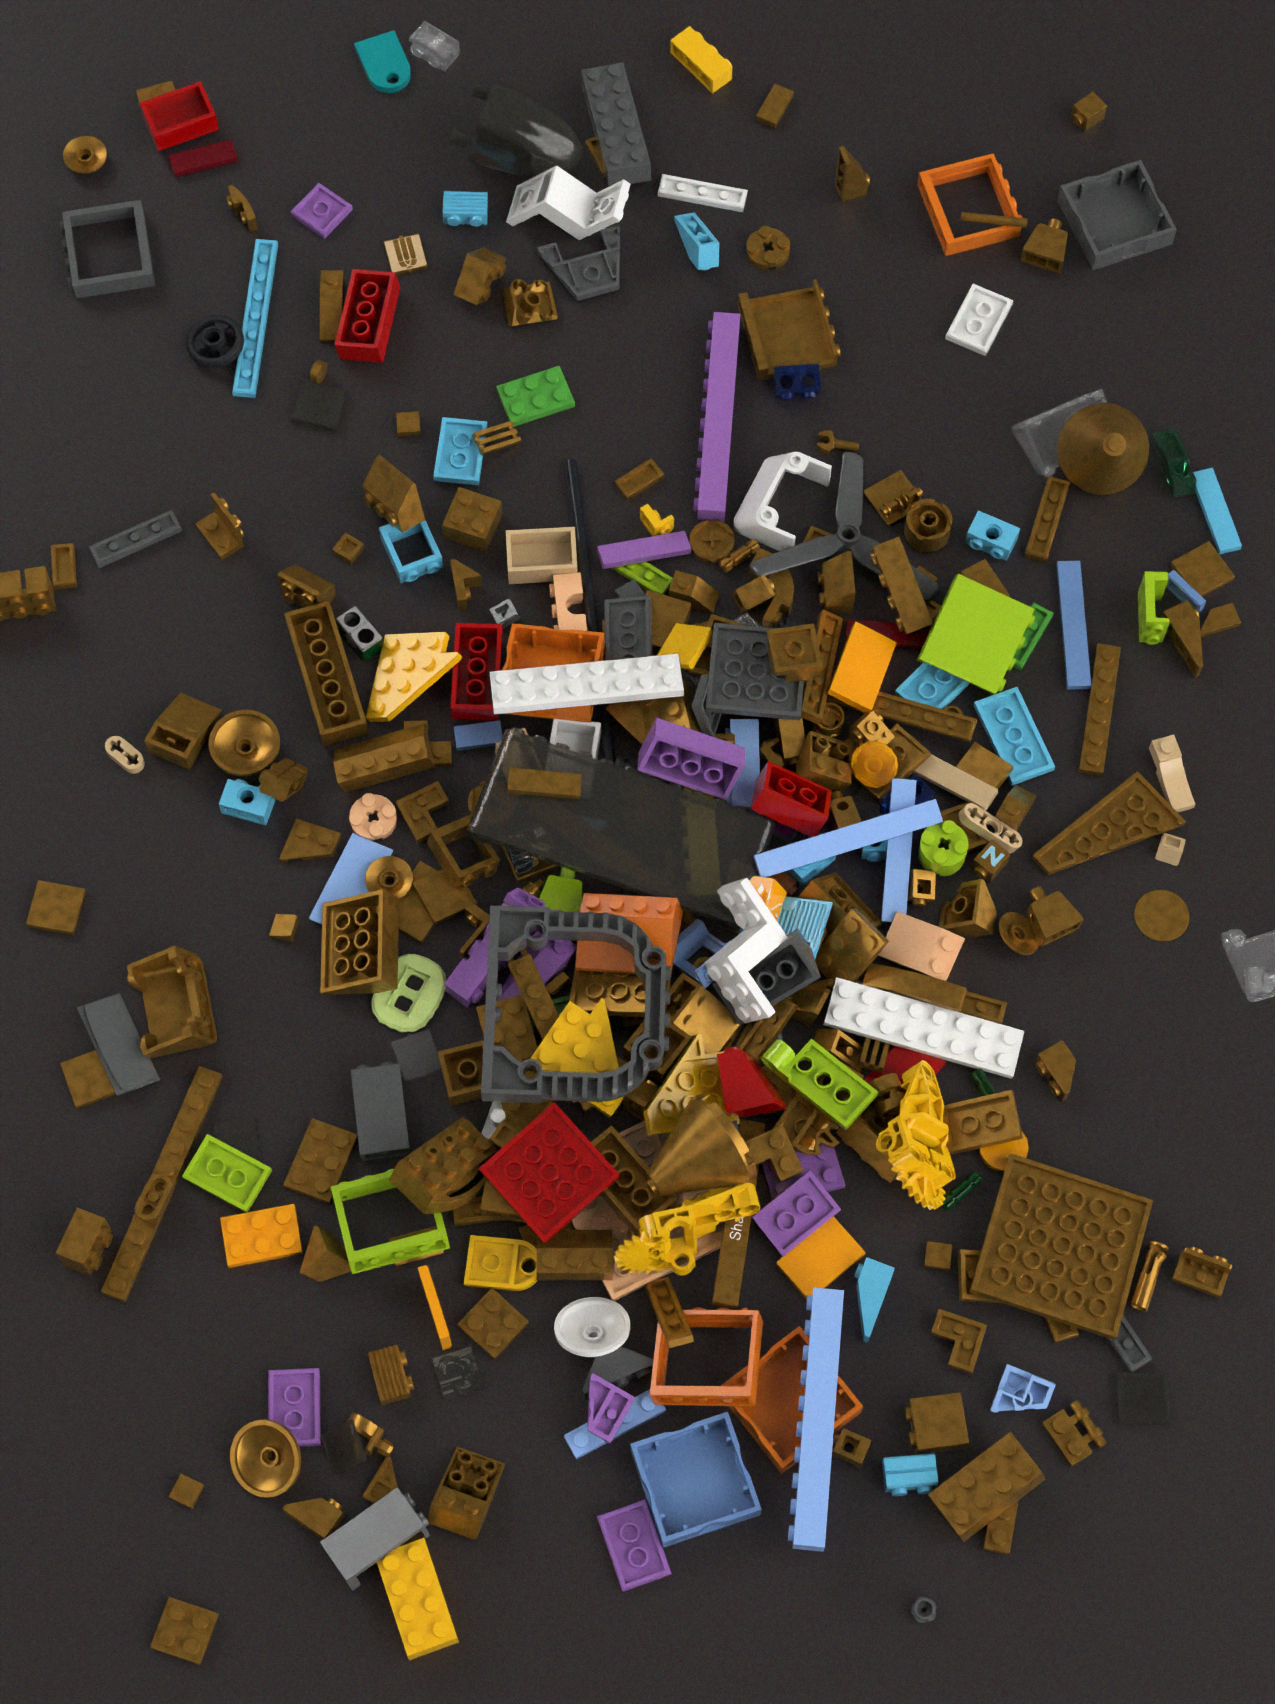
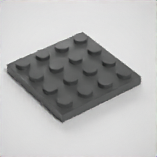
[705,623,804,720]

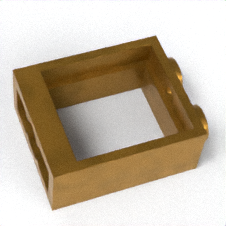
[427,814,500,889]

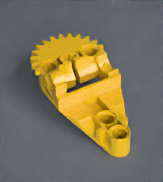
[876,1060,956,1210]
[614,1183,761,1276]

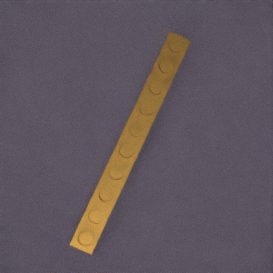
[101,1066,223,1302]

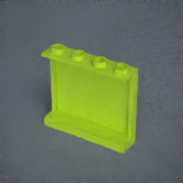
[917,574,1035,695]

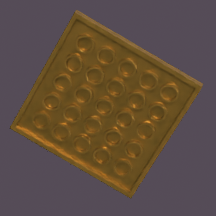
[969,1153,1153,1340]

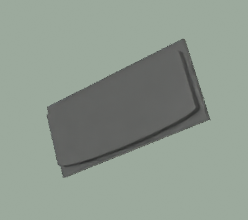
[77,993,160,1096]

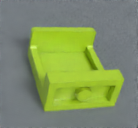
[1138,571,1169,645]

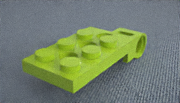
[760,1038,878,1130]

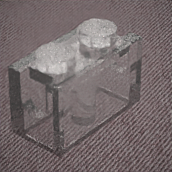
[409,21,460,72]

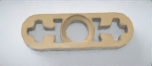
[959,803,1022,854]

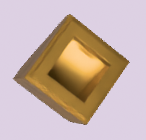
[269,914,299,943]

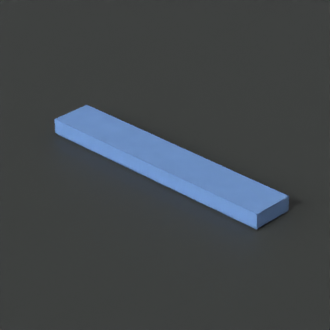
[1056,561,1091,690]

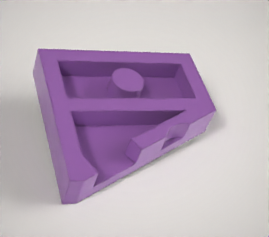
[587,1373,635,1444]

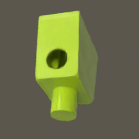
[539,866,582,912]

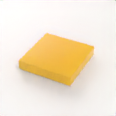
[657,623,713,670]

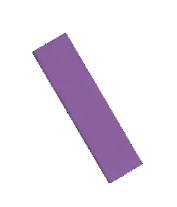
[597,531,691,569]

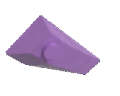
[497,931,577,1001]

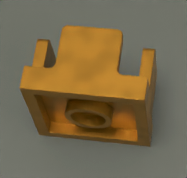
[767,623,823,683]

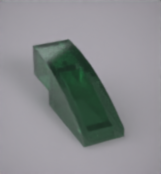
[1154,428,1197,497]

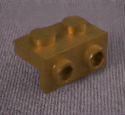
[1172,1247,1233,1299]

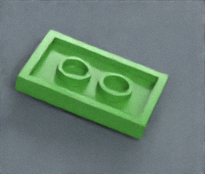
[496,366,575,427]

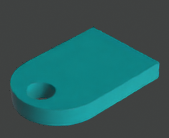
[354,30,411,93]

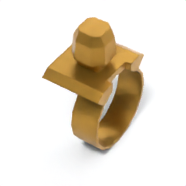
[346,1413,394,1457]

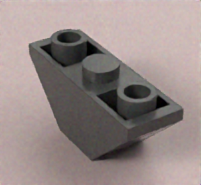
[583,1347,653,1399]

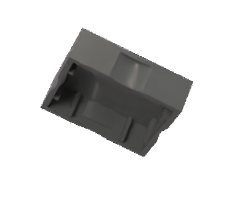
[1057,160,1177,271]

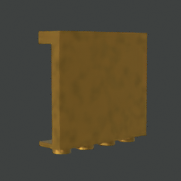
[738,279,840,381]

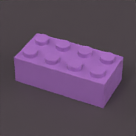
[638,718,745,800]

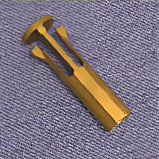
[1131,1241,1169,1312]

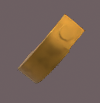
[749,548,794,628]

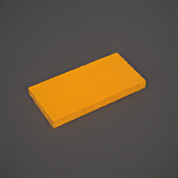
[827,622,897,713]

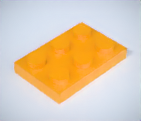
[220,1204,303,1268]

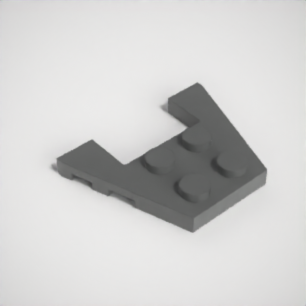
[537,225,620,301]

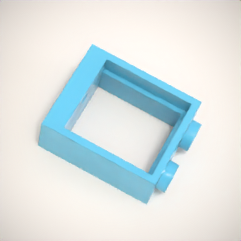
[379,520,443,583]

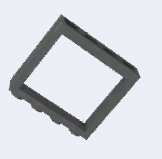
[60,200,155,298]

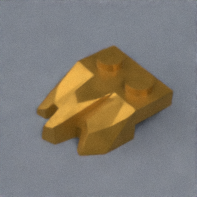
[773,1094,840,1155]

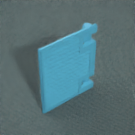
[738,896,833,958]

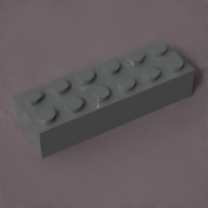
[581,62,651,187]

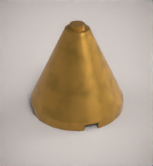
[1057,403,1149,495]
[645,1093,757,1196]

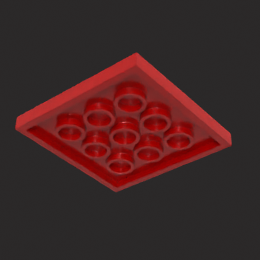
[479,1102,621,1244]

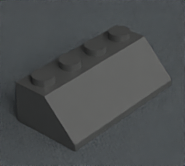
[713,929,821,1025]

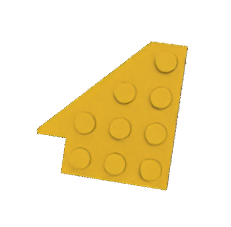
[366,632,462,722]
[530,998,623,1118]
[643,1033,740,1136]

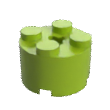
[918,820,969,876]

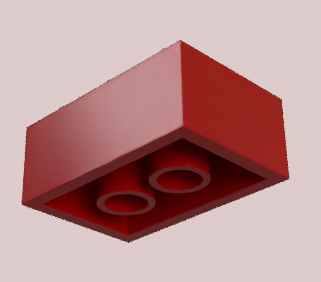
[751,761,832,837]

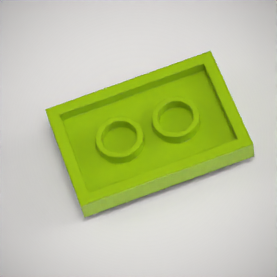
[182,1134,272,1213]

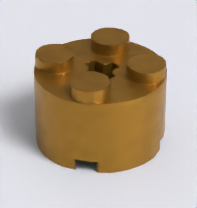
[904,499,952,553]

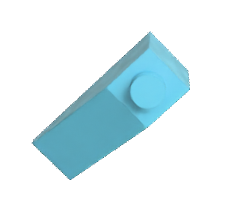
[674,212,719,270]
[854,1257,895,1343]

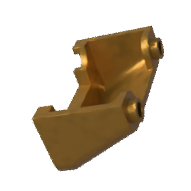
[127,946,217,1058]

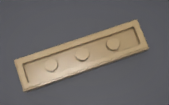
[913,754,998,811]

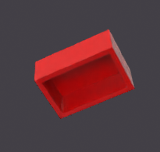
[140,81,219,151]

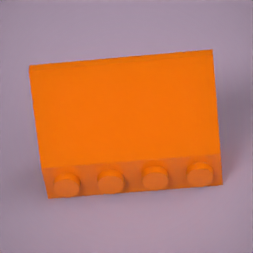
[575,893,683,974]

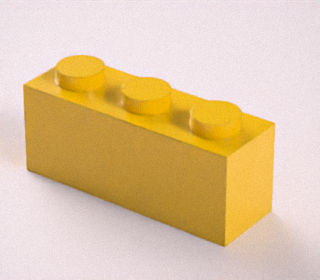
[670,26,732,94]

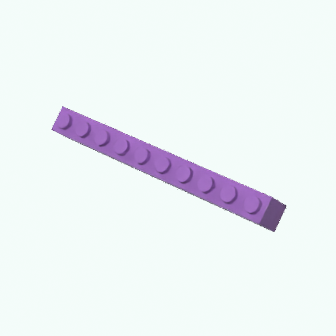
[693,312,740,522]

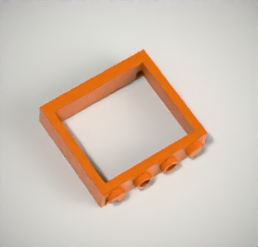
[917,153,1022,256]
[650,1307,763,1406]

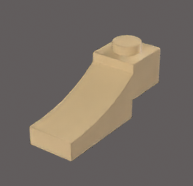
[1149,734,1196,812]

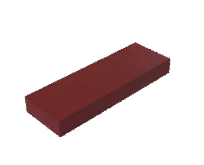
[169,139,238,177]

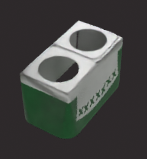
[336,606,383,661]

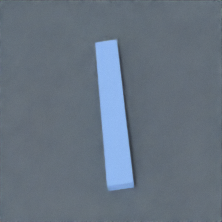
[753,799,943,877]

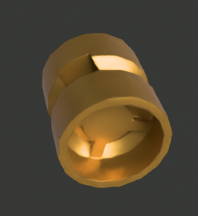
[812,702,844,739]
[869,1073,905,1119]

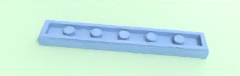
[881,778,917,923]

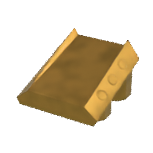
[501,279,558,326]

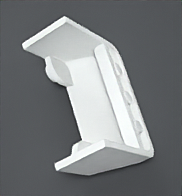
[733,452,832,551]

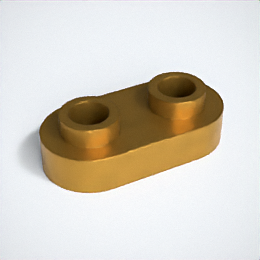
[135,1174,173,1223]

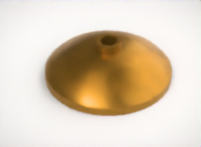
[209,710,280,776]
[230,1419,301,1498]

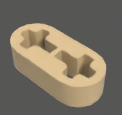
[105,736,145,774]

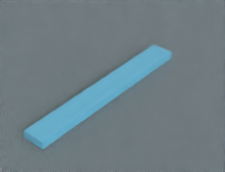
[232,239,278,398]

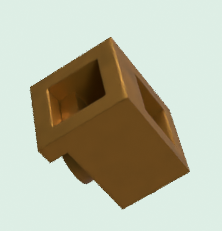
[907,869,936,907]
[832,1428,872,1469]

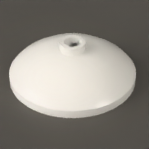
[554,1297,630,1357]

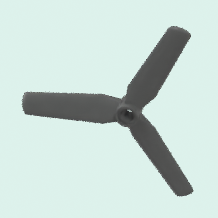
[750,452,939,602]

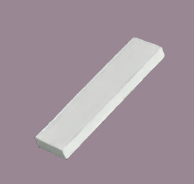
[658,174,748,212]

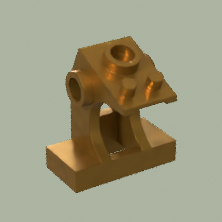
[844,711,895,758]

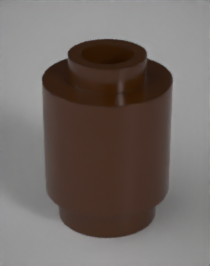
[766,871,799,897]

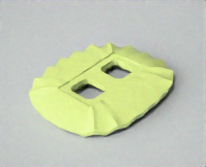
[371,954,446,1033]

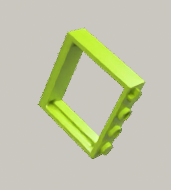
[331,1169,450,1274]

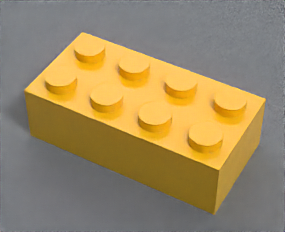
[377,1538,459,1660]

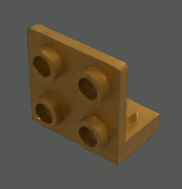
[195,493,244,561]

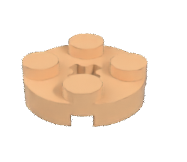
[349,793,397,841]

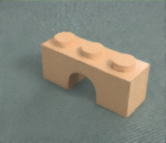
[549,572,587,631]

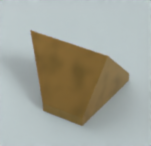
[299,1226,351,1282]

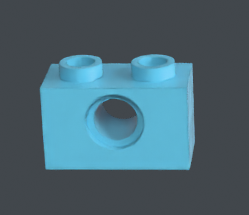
[965,511,1020,561]
[219,779,275,825]

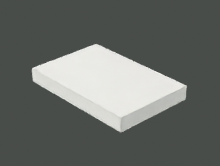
[945,284,1013,356]

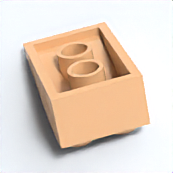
[878,911,965,981]

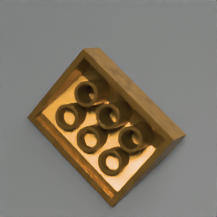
[320,889,399,995]

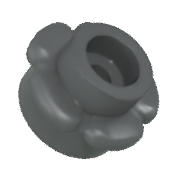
[911,1597,937,1623]

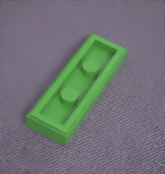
[1013,602,1054,670]

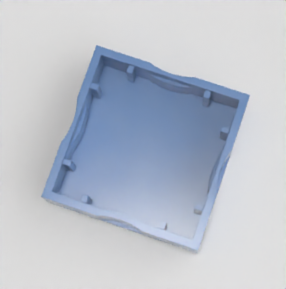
[630,1412,762,1548]

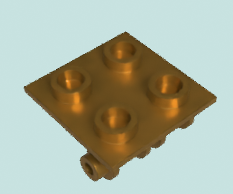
[863,470,923,526]

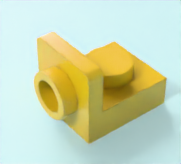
[640,504,674,536]

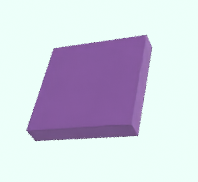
[290,183,353,239]

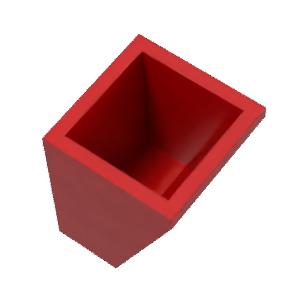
[717,1047,787,1118]

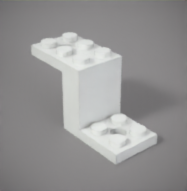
[506,165,630,240]
[704,878,788,1023]

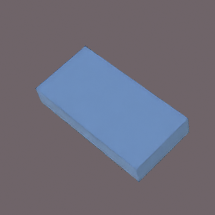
[1166,570,1206,613]
[454,721,503,751]

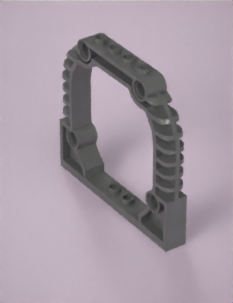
[481,906,671,1103]

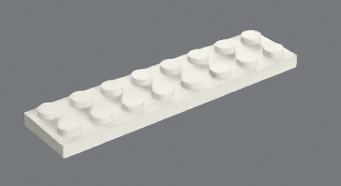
[490,654,684,714]
[823,977,1024,1079]

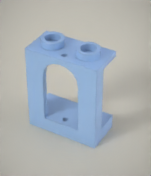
[673,919,731,989]

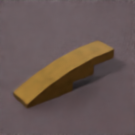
[862,963,967,1011]

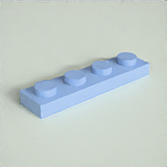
[564,1389,666,1459]

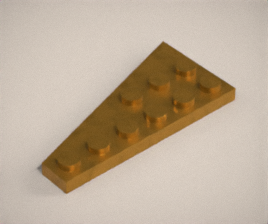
[1032,771,1186,875]

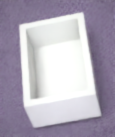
[545,719,601,799]

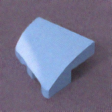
[990,1364,1056,1412]

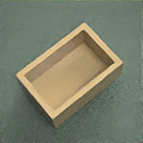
[506,527,577,584]

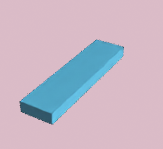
[1190,468,1242,555]

